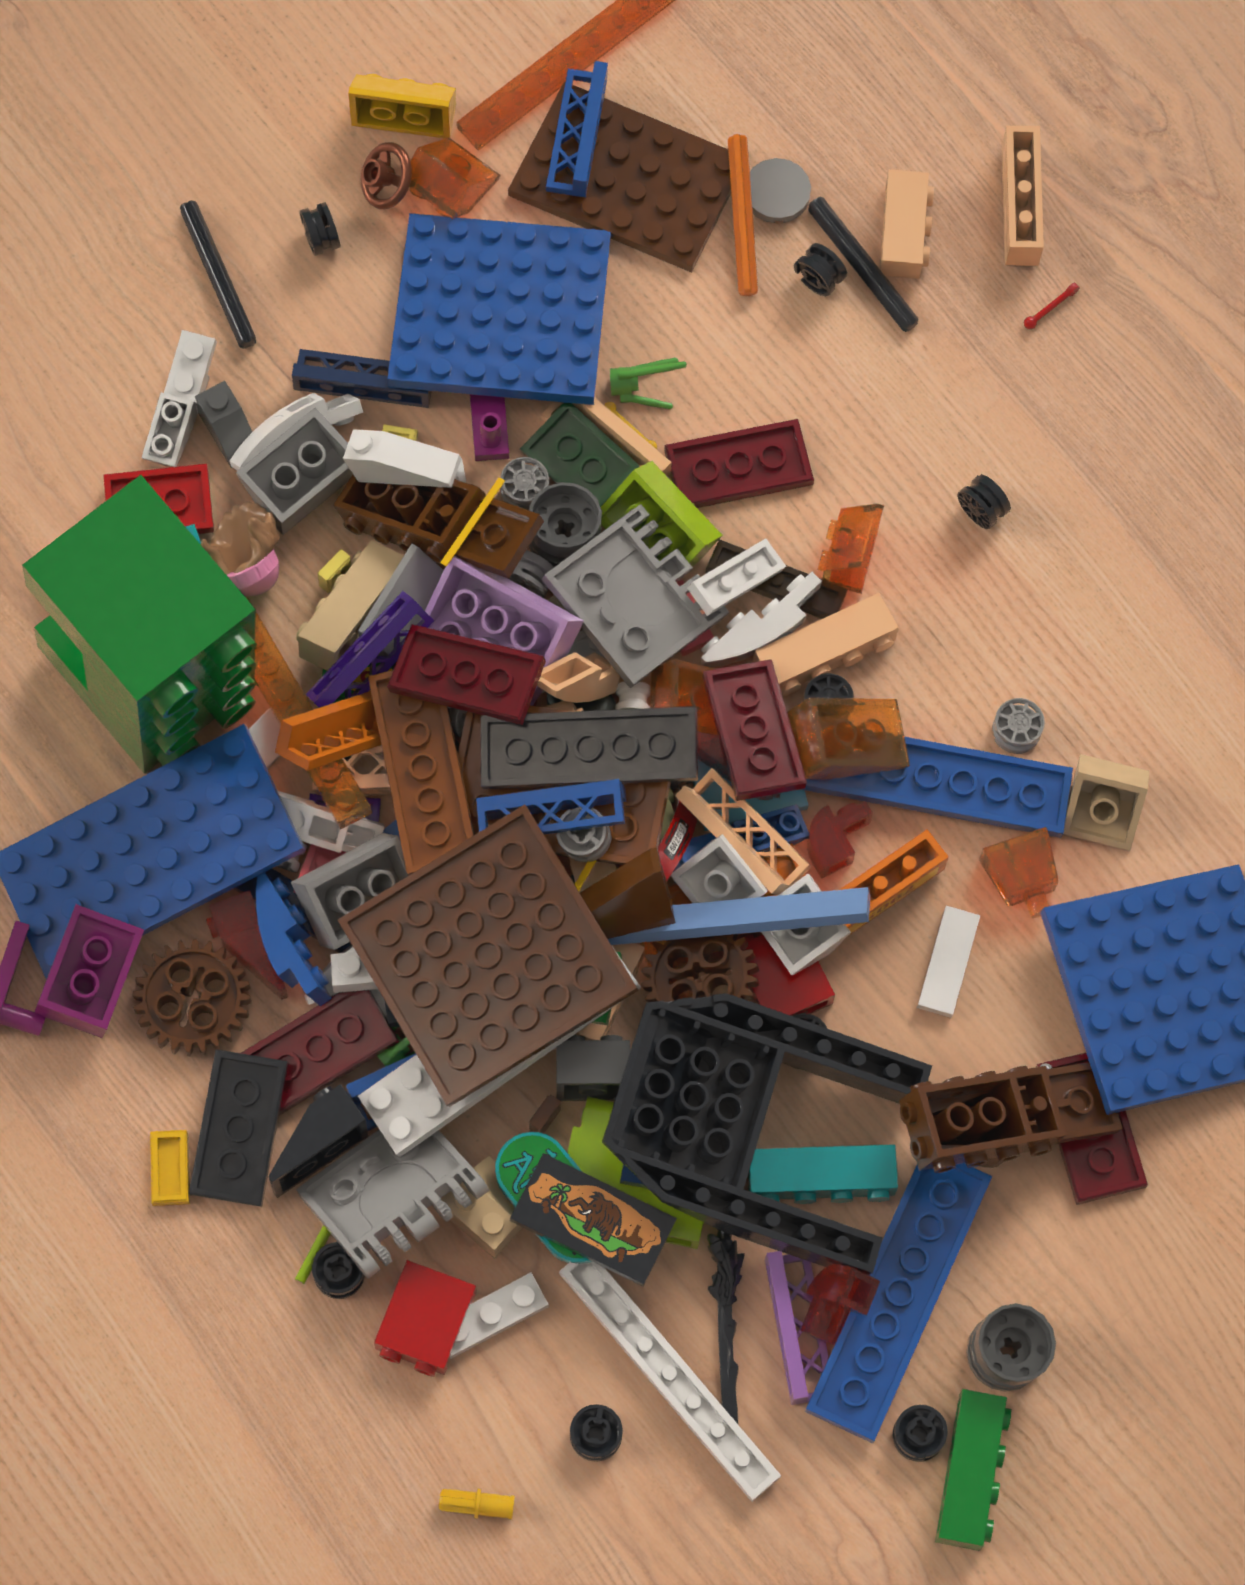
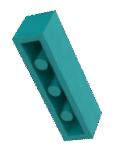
[748,1145,898,1204]

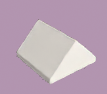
[671,834,768,903]
[762,874,851,975]

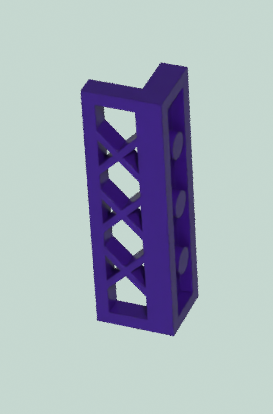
[305,591,435,708]

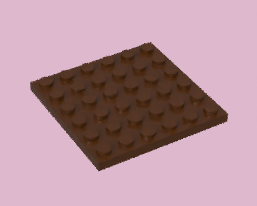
[338,804,639,1107]

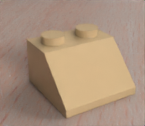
[1063,754,1149,851]
[441,1156,523,1259]

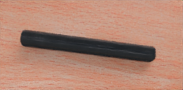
[808,197,918,332]
[180,200,256,349]

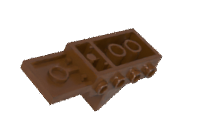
[333,474,544,579]
[899,1062,1123,1173]

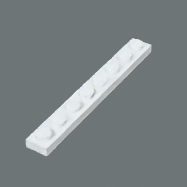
[559,1262,781,1502]

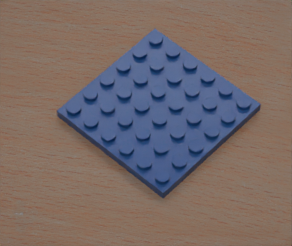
[387,213,611,405]
[1040,864,1245,1115]

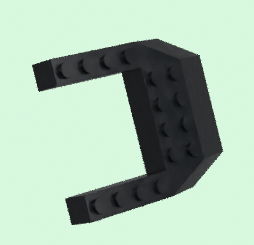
[602,993,932,1280]

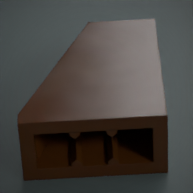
[580,847,676,939]

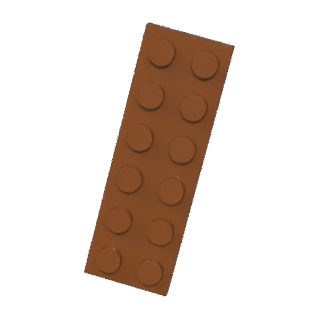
[368,670,475,876]

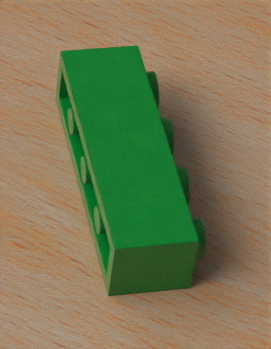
[935,1389,1012,1551]

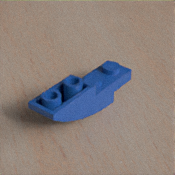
[673,804,810,883]
[256,872,332,1007]

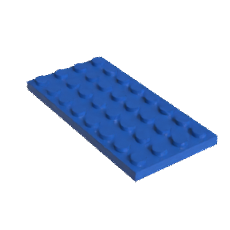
[0,724,306,979]

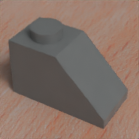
[195,381,253,468]

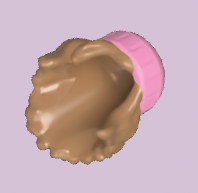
[201,502,280,596]

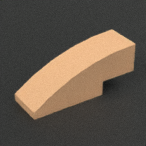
[537,652,620,703]

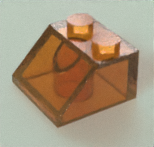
[409,137,501,219]
[817,504,884,594]

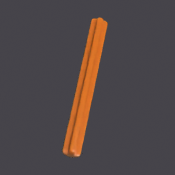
[728,134,758,296]

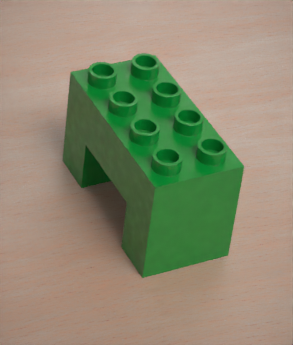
[22,475,257,774]

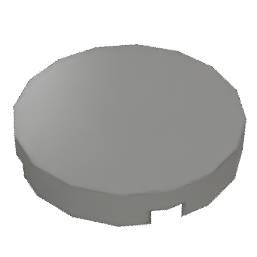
[750,158,811,223]

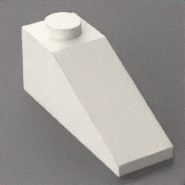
[343,429,462,488]

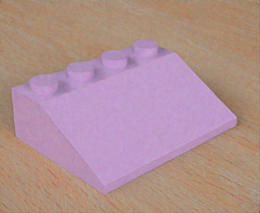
[420,556,584,706]

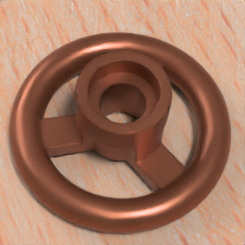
[361,142,412,209]

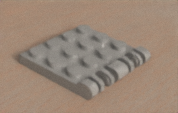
[541,504,729,688]
[296,1129,489,1279]

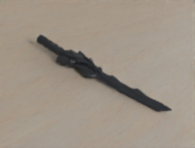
[707,1229,745,1424]

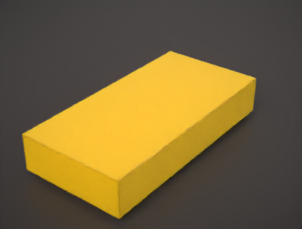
[150,1130,190,1206]

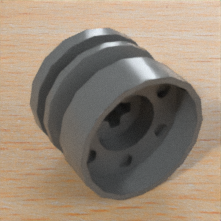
[529,482,602,567]
[966,1303,1056,1392]

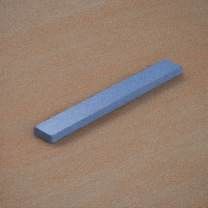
[608,887,870,945]

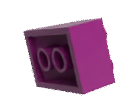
[34,904,144,1038]

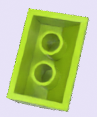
[600,461,723,567]

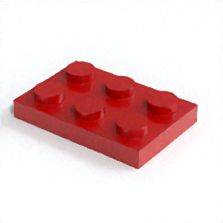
[103,464,214,534]

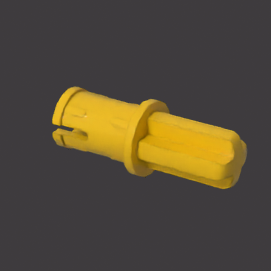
[439,1488,515,1520]

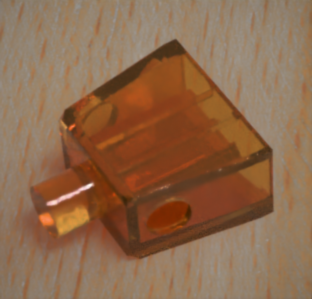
[979,827,1058,918]

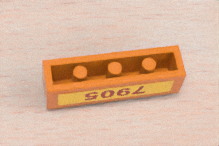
[839,829,949,938]

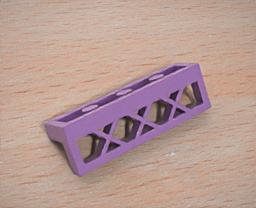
[765,1251,829,1405]

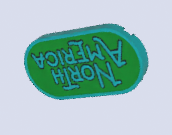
[495,1132,592,1264]

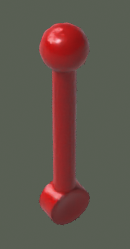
[1023,282,1080,330]

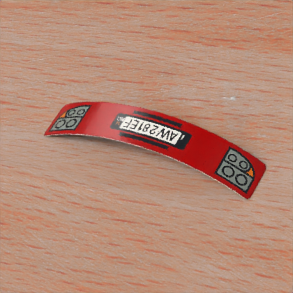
[658,787,697,881]

